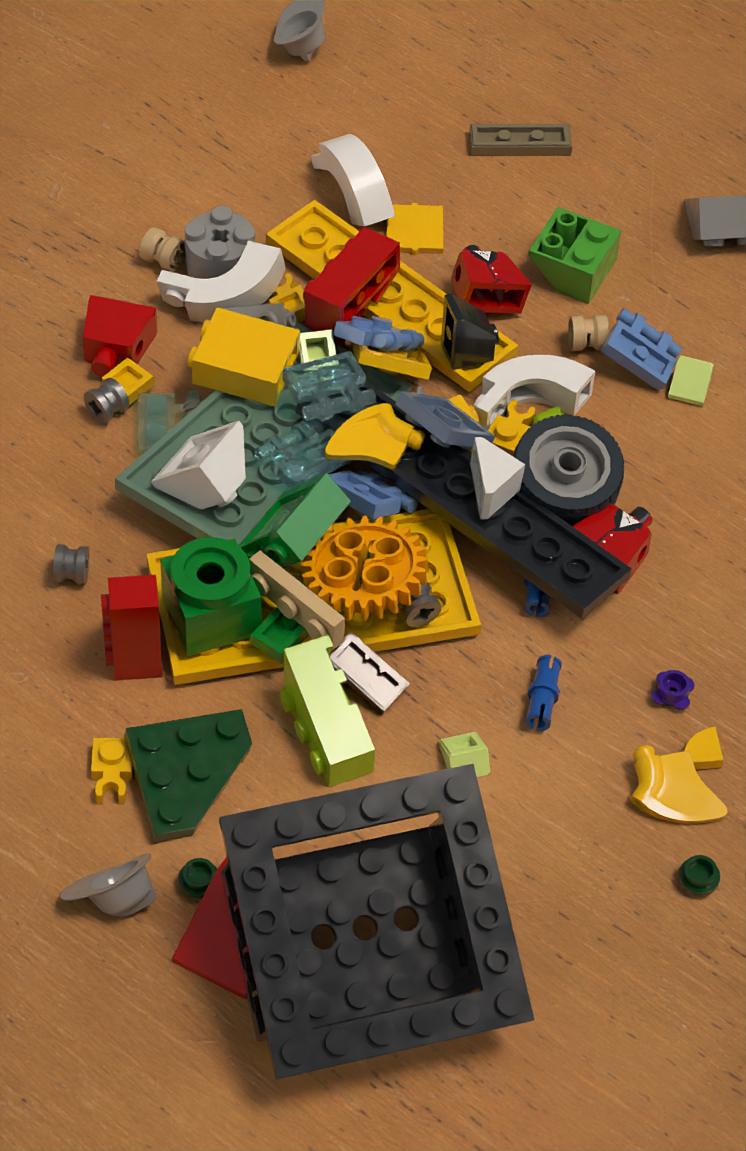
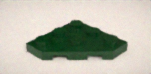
[124,709,252,843]

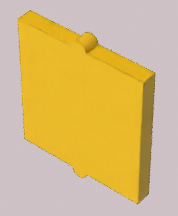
[386,203,444,255]

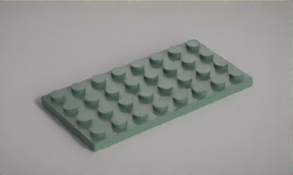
[115,322,412,545]

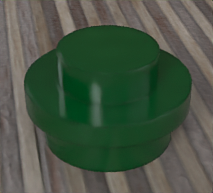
[678,855,720,896]
[178,858,217,899]

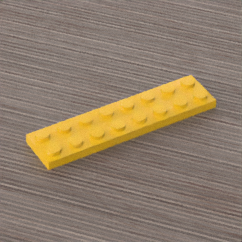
[266,200,519,392]

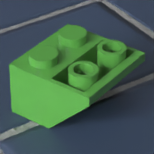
[528,207,621,304]

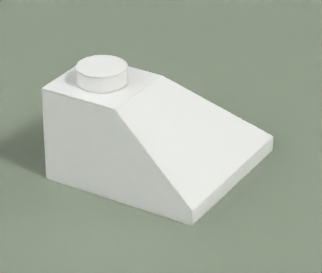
[151,420,246,510]

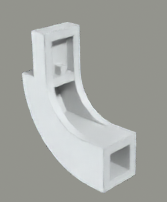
[310,134,395,226]
[157,241,286,323]
[473,355,595,430]

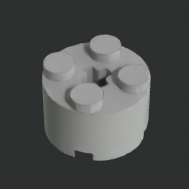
[185,206,255,279]

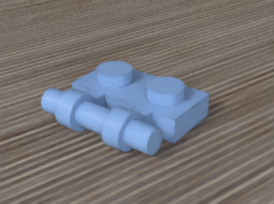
[600,308,682,391]
[333,316,424,351]
[328,470,418,520]

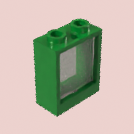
[238,473,351,568]

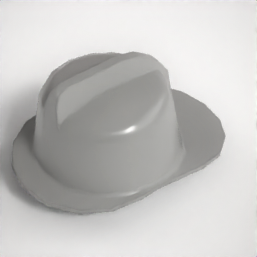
[273,0,326,62]
[60,853,156,917]

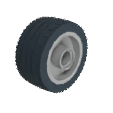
[513,414,624,526]

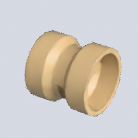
[139,227,185,272]
[568,315,609,351]

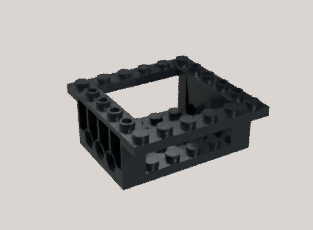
[219,763,535,1080]

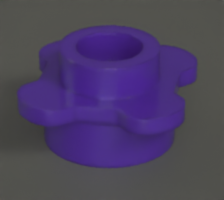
[651,670,695,710]

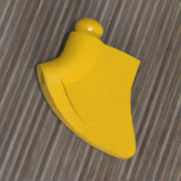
[324,403,425,470]
[630,745,728,824]

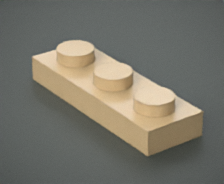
[249,551,345,650]

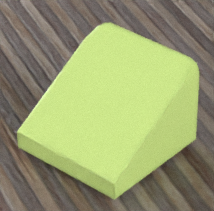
[298,330,338,370]
[668,356,714,406]
[438,732,490,777]

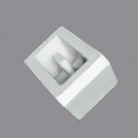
[470,437,525,519]

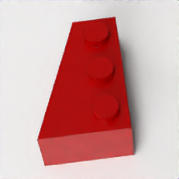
[303,227,400,350]
[101,574,162,681]

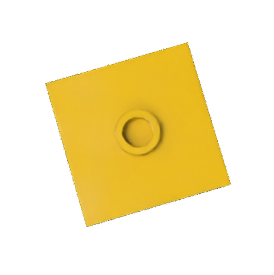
[353,343,432,380]

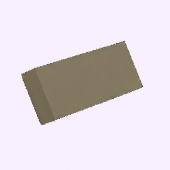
[469,124,572,156]

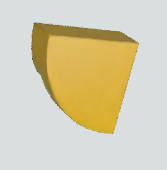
[684,727,723,770]

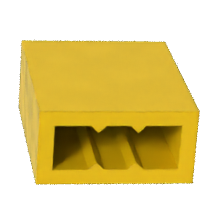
[188,307,300,407]

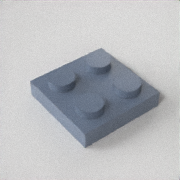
[395,391,496,450]

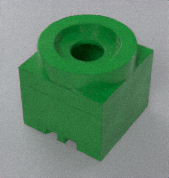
[160,537,262,656]

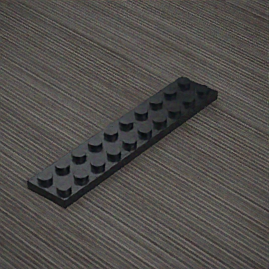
[296,367,632,619]

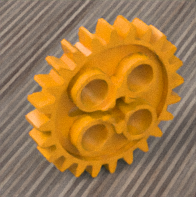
[301,516,429,621]

